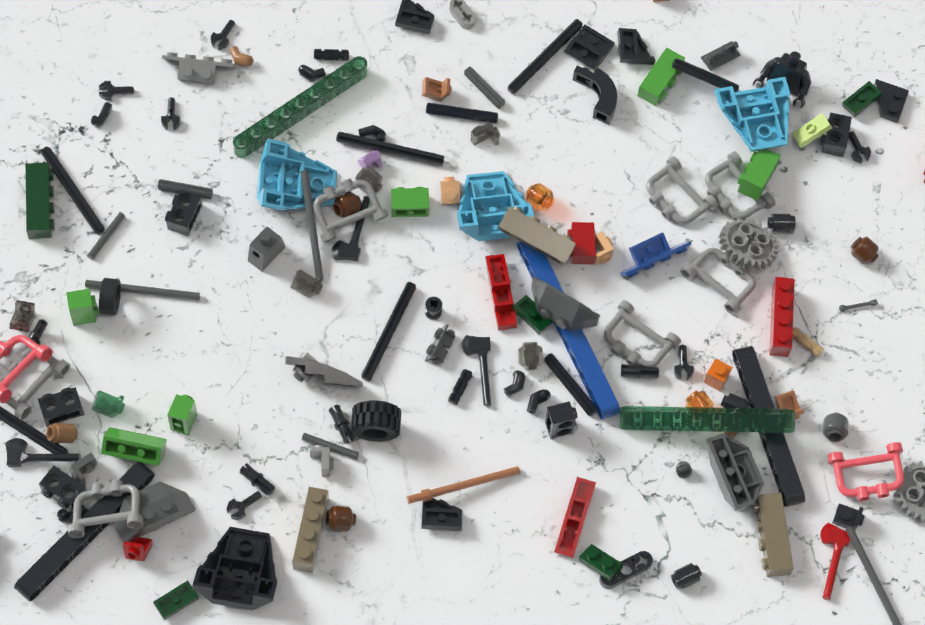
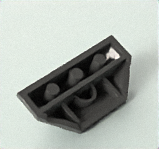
[531,277,600,331]
[706,433,764,511]
[114,481,196,544]

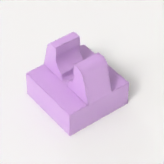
[357,150,382,173]

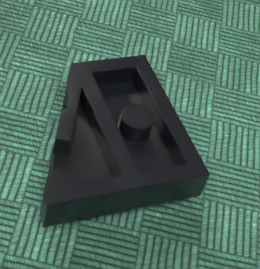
[395,0,435,34]
[874,79,909,123]
[421,498,462,531]

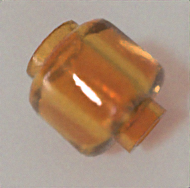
[526,183,554,211]
[685,390,714,419]

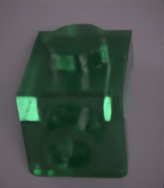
[91,390,125,418]

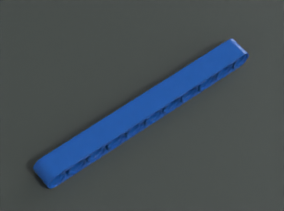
[517,242,621,420]

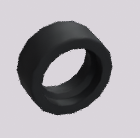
[99,278,121,315]

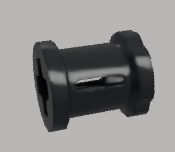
[425,296,443,320]

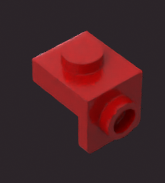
[123,537,153,561]

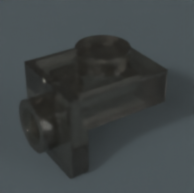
[470,122,501,146]
[290,270,324,298]
[10,300,35,332]

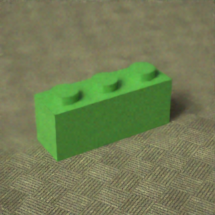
[637,47,685,106]
[737,149,781,201]
[101,427,167,466]

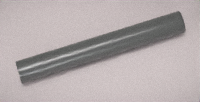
[87,212,125,260]
[302,433,359,460]

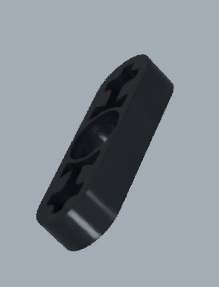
[599,551,653,589]

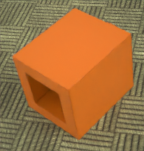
[704,358,733,392]

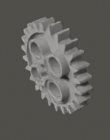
[718,217,779,271]
[893,461,925,523]

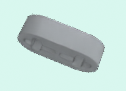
[449,0,475,29]

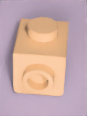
[440,177,460,204]
[595,231,614,265]

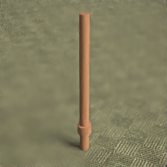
[406,466,520,504]

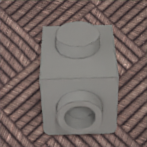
[310,445,334,477]

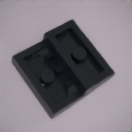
[564,24,615,71]

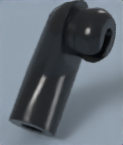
[298,64,326,81]

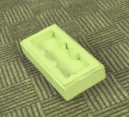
[792,113,832,148]

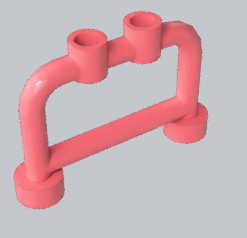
[0,335,53,403]
[827,442,904,501]

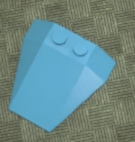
[714,77,790,152]
[256,139,337,210]
[457,171,534,241]

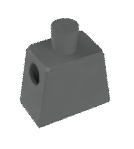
[248,227,285,272]

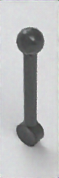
[839,299,878,312]

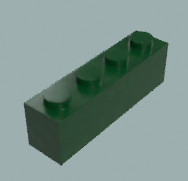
[25,162,55,239]

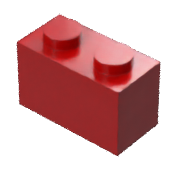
[567,222,596,265]

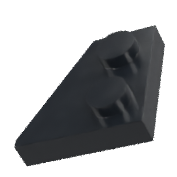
[617,28,656,65]

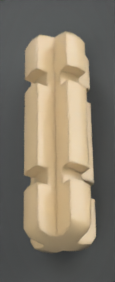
[792,327,824,357]

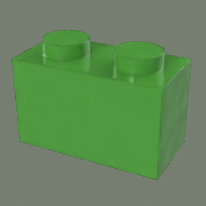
[391,186,430,217]
[66,288,99,326]
[167,394,197,436]

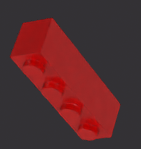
[769,277,795,357]

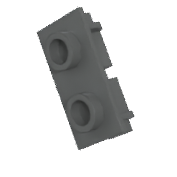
[701,41,741,71]
[425,324,455,365]

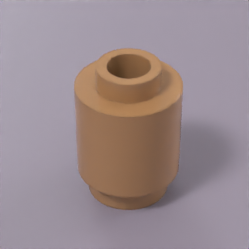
[46,423,78,444]

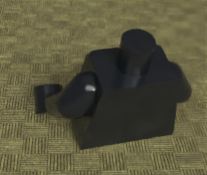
[753,51,812,108]

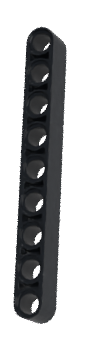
[732,346,805,507]
[14,462,155,602]

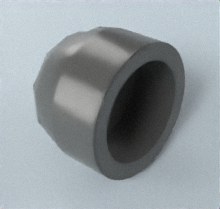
[676,461,692,478]

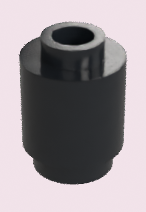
[767,214,796,232]
[720,393,751,418]
[671,563,702,589]

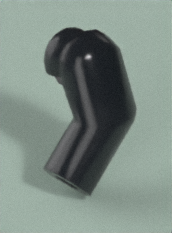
[91,102,113,127]
[358,125,386,142]
[28,319,48,345]
[503,370,526,397]
[526,389,551,414]
[57,505,88,523]

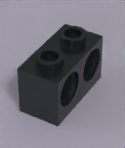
[820,112,852,157]
[165,189,203,236]
[38,387,84,427]
[545,401,578,439]
[39,465,87,511]

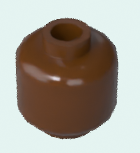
[333,192,362,218]
[850,236,879,264]
[325,505,356,532]

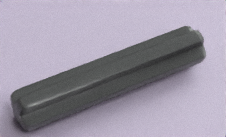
[464,66,505,109]
[158,179,213,199]

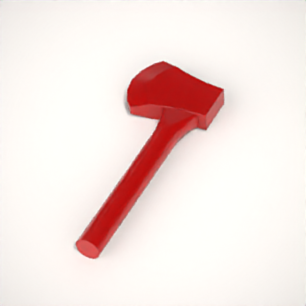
[820,522,850,600]

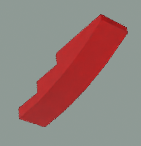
[485,254,517,331]
[554,477,596,558]

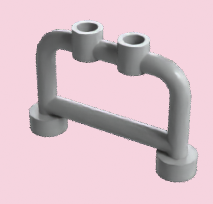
[705,151,776,220]
[646,156,719,225]
[313,178,389,243]
[680,248,756,315]
[604,300,681,367]
[0,348,70,420]
[68,480,143,538]

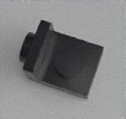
[832,503,865,530]

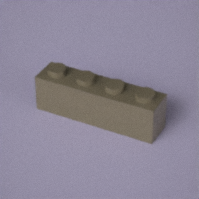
[497,206,576,265]
[292,487,329,573]
[753,493,794,577]

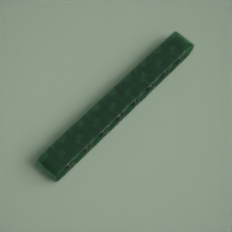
[233,56,367,158]
[619,406,795,433]

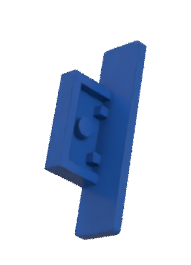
[620,232,692,278]

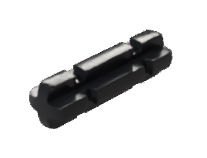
[314,49,349,60]
[448,369,472,405]

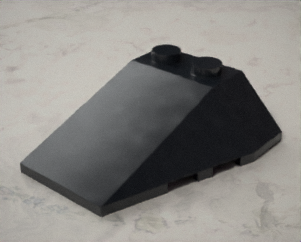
[192,527,277,610]

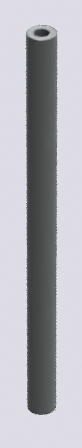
[300,170,324,280]
[85,280,200,300]
[845,526,902,625]

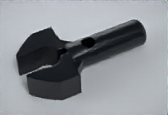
[211,19,235,50]
[99,81,134,101]
[161,97,180,130]
[849,131,871,164]
[674,345,694,380]
[226,491,262,520]

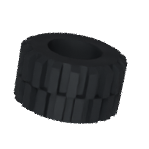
[351,400,402,442]

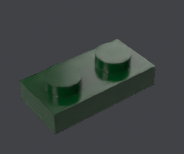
[842,81,882,118]
[512,295,553,335]
[579,544,623,581]
[153,580,199,620]

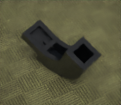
[573,65,617,125]

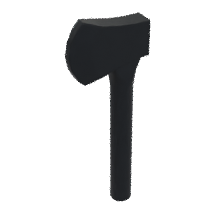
[332,196,370,261]
[462,335,491,406]
[5,438,81,467]

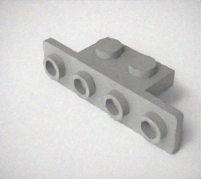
[161,52,236,84]

